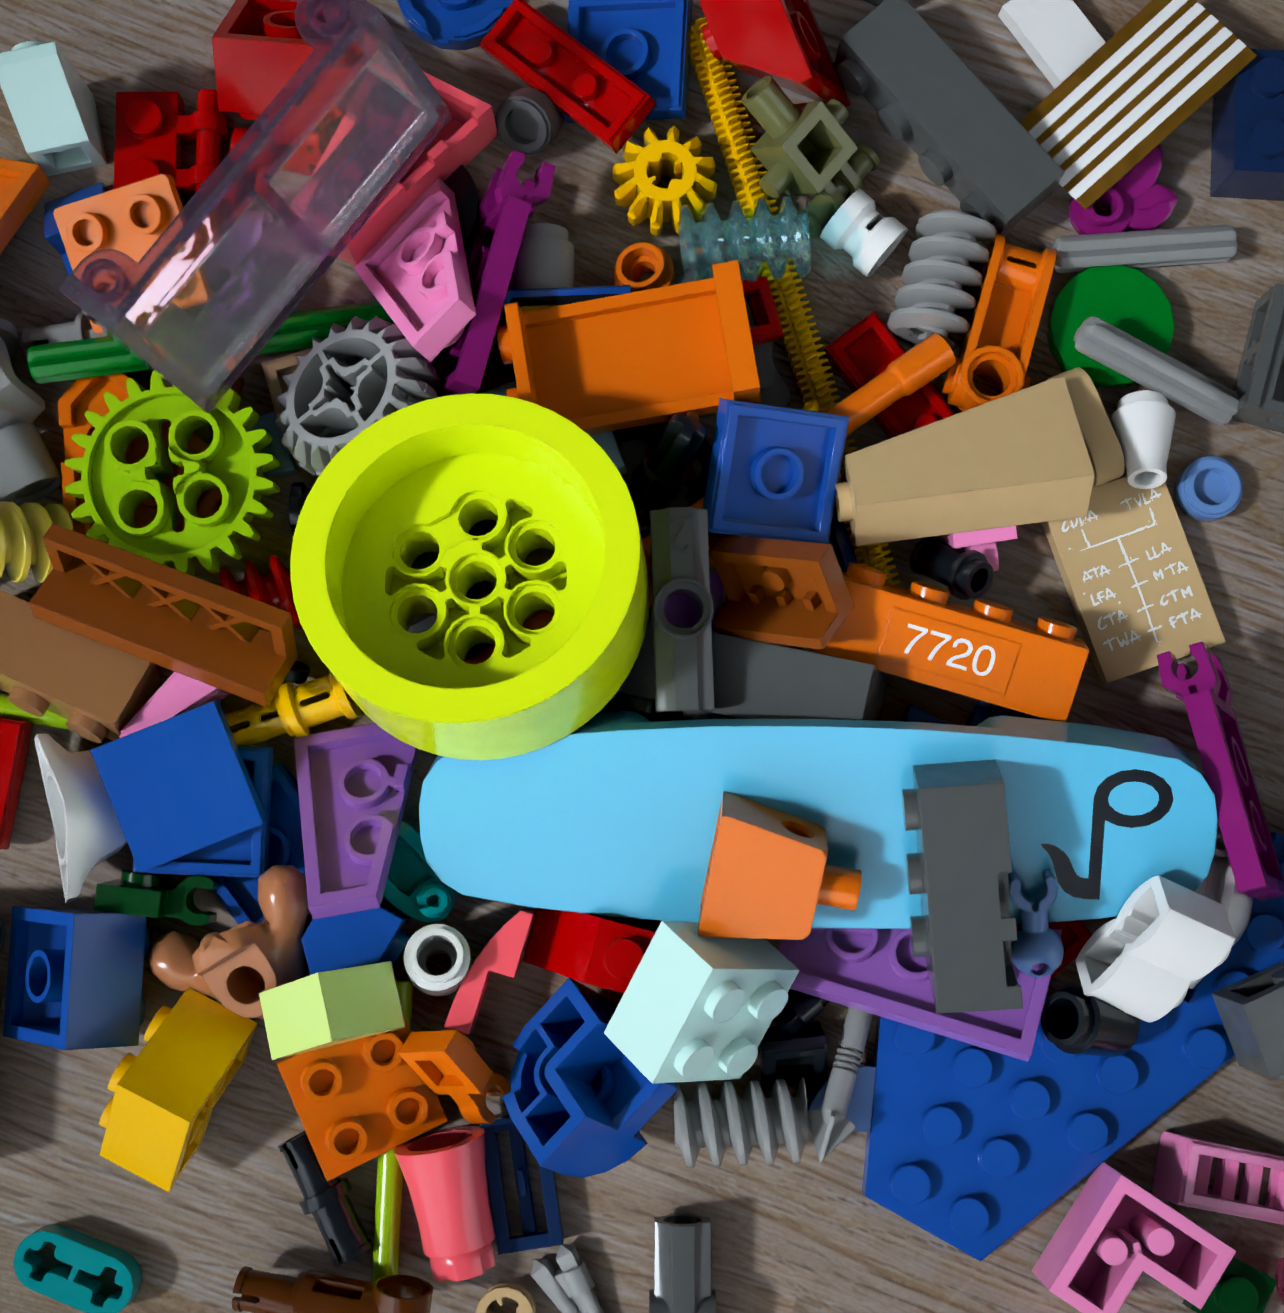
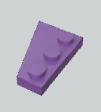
[294,723,419,920]

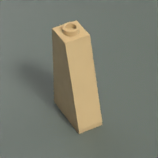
[835,377,1095,546]

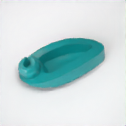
[382,818,456,923]

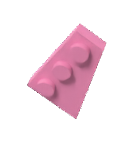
[353,177,476,362]

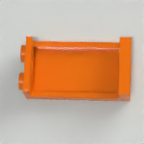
[497,260,761,435]

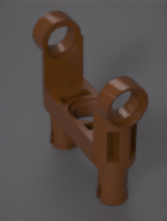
[232,1266,433,1313]

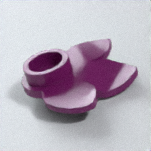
[1069,144,1179,235]

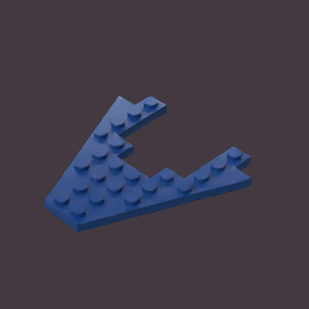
[862,700,1284,1262]

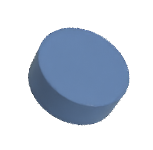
[1174,456,1243,522]

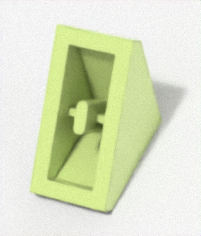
[259,961,406,1060]

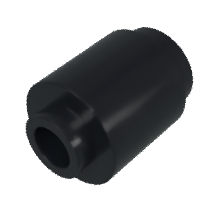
[1040,986,1139,1057]

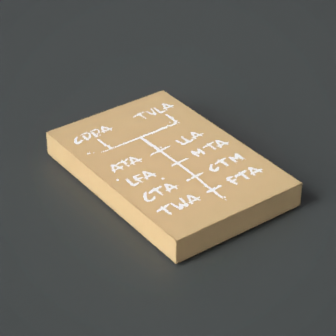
[1041,476,1226,685]

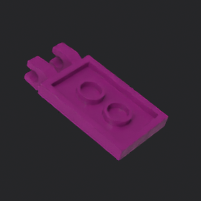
[434,150,555,397]
[1157,642,1284,901]

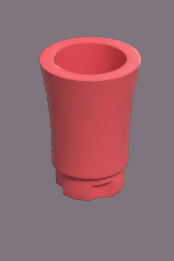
[394,1126,496,1282]

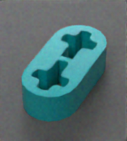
[13,1224,142,1313]

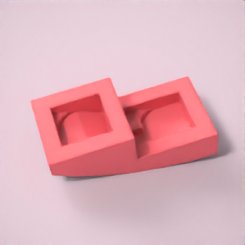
[444,908,537,1035]

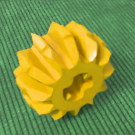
[612,125,717,237]

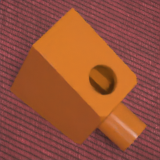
[698,792,862,940]

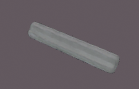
[1052,225,1238,273]
[1073,317,1239,425]

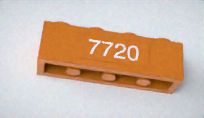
[810,563,1090,722]

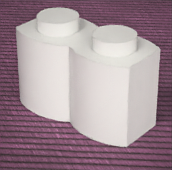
[1075,875,1236,1023]

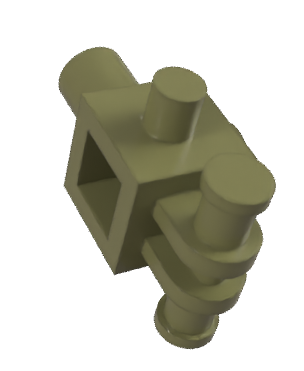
[741,75,880,238]

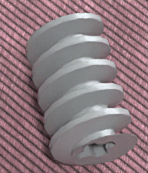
[887,210,997,351]
[673,1077,808,1168]

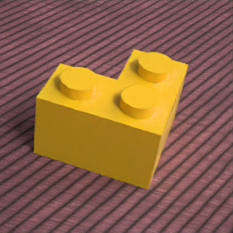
[99,987,257,1192]

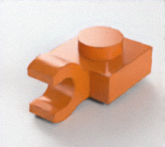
[398,1029,511,1124]

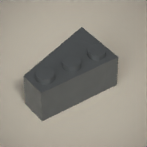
[902,759,1023,1014]

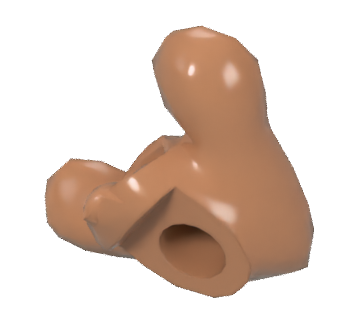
[148,865,310,1021]

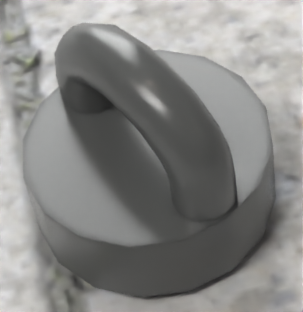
[495,87,564,155]

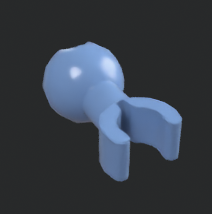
[1008,869,1064,978]

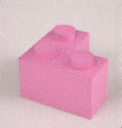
[1032,1162,1236,1313]

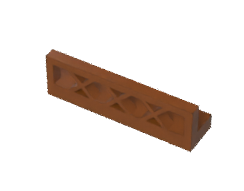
[29,523,298,707]

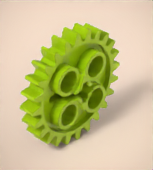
[64,370,280,576]

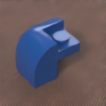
[503,978,678,1178]

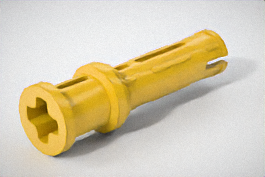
[225,672,361,745]

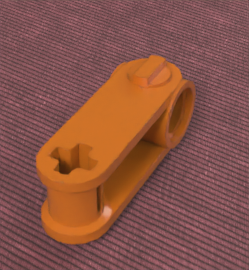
[941,233,1057,413]

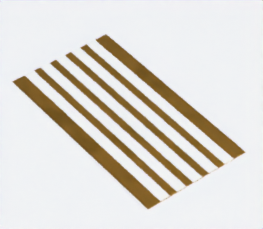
[1019,0,1257,210]

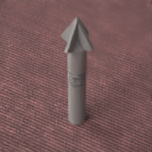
[808,1007,873,1164]

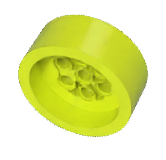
[290,393,650,760]

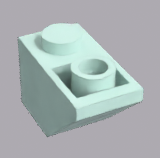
[0,41,107,177]

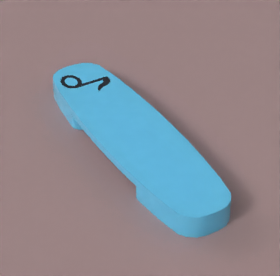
[419,710,1218,929]

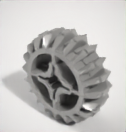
[274,316,442,476]

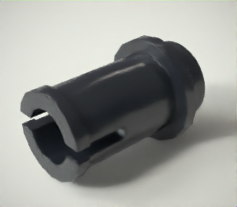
[910,537,993,600]

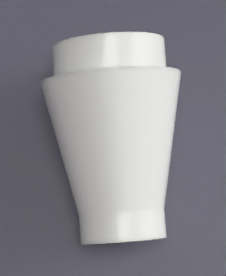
[1111,390,1176,489]

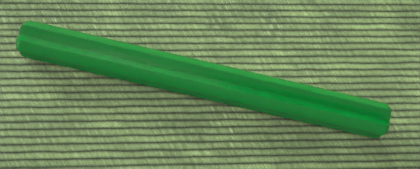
[27,301,394,384]

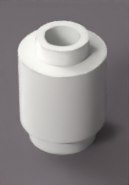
[404,924,471,997]

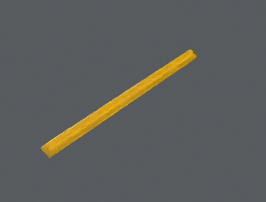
[690,17,903,588]

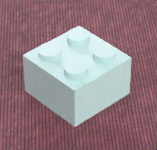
[604,920,800,1084]

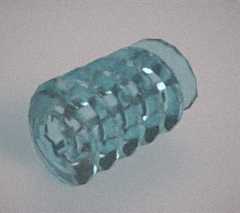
[679,196,812,282]

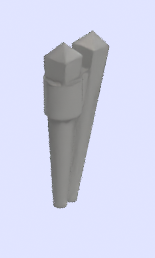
[531,1244,604,1313]

